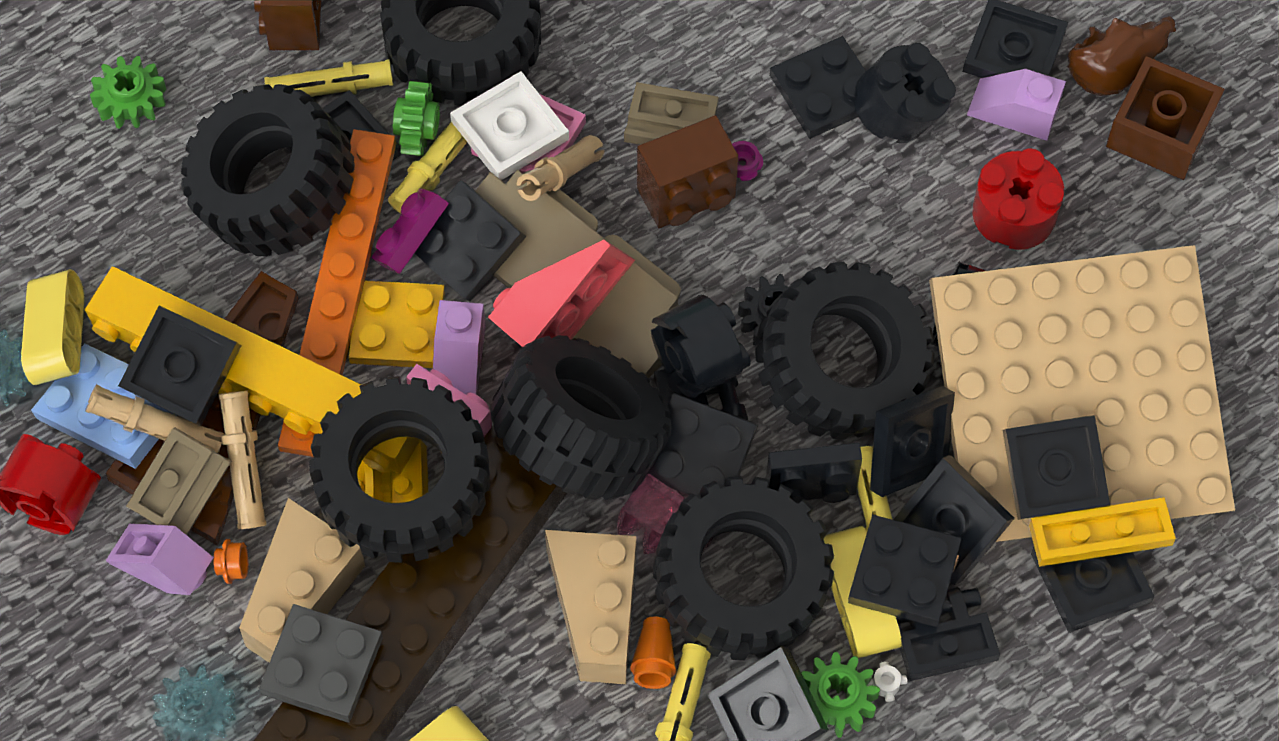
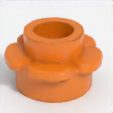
[214,539,249,584]

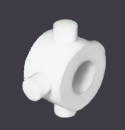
[867,662,907,702]

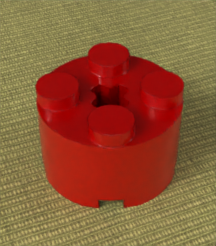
[972,148,1064,250]
[0,434,101,535]

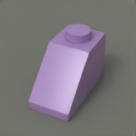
[967,69,1066,140]
[433,300,486,395]
[106,524,214,595]

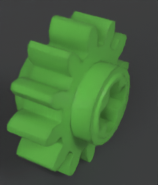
[90,56,167,129]
[393,81,440,156]
[801,652,880,738]

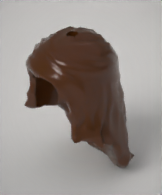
[1067,16,1176,96]

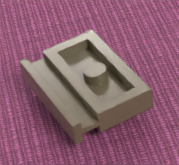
[624,82,719,145]
[126,427,232,535]

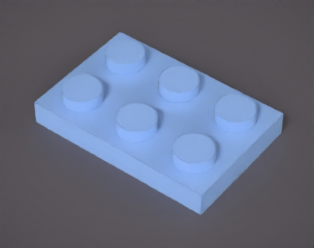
[31,343,177,469]

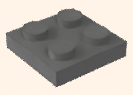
[259,604,383,723]

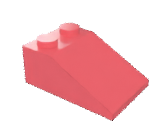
[488,240,635,347]

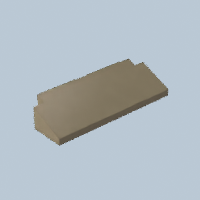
[476,169,681,378]

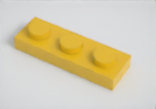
[1029,497,1176,567]

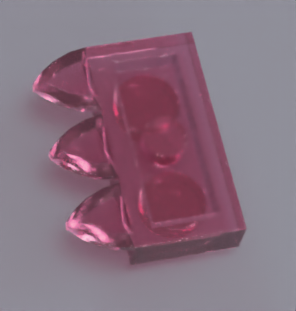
[617,473,714,554]

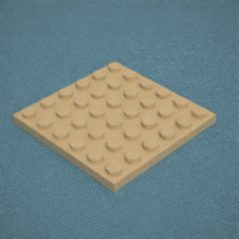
[929,245,1235,542]

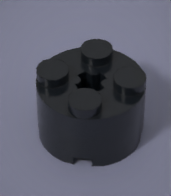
[854,43,956,143]
[651,294,751,398]

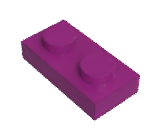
[371,188,449,274]

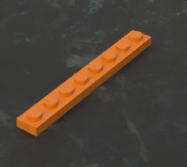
[278,129,397,457]

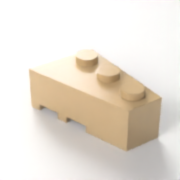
[239,498,365,662]
[545,530,636,684]

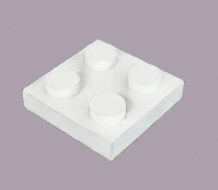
[450,71,569,180]

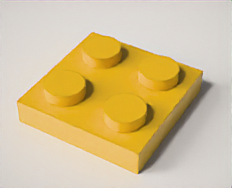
[349,281,445,368]

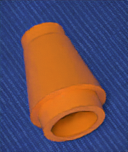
[630,616,676,689]

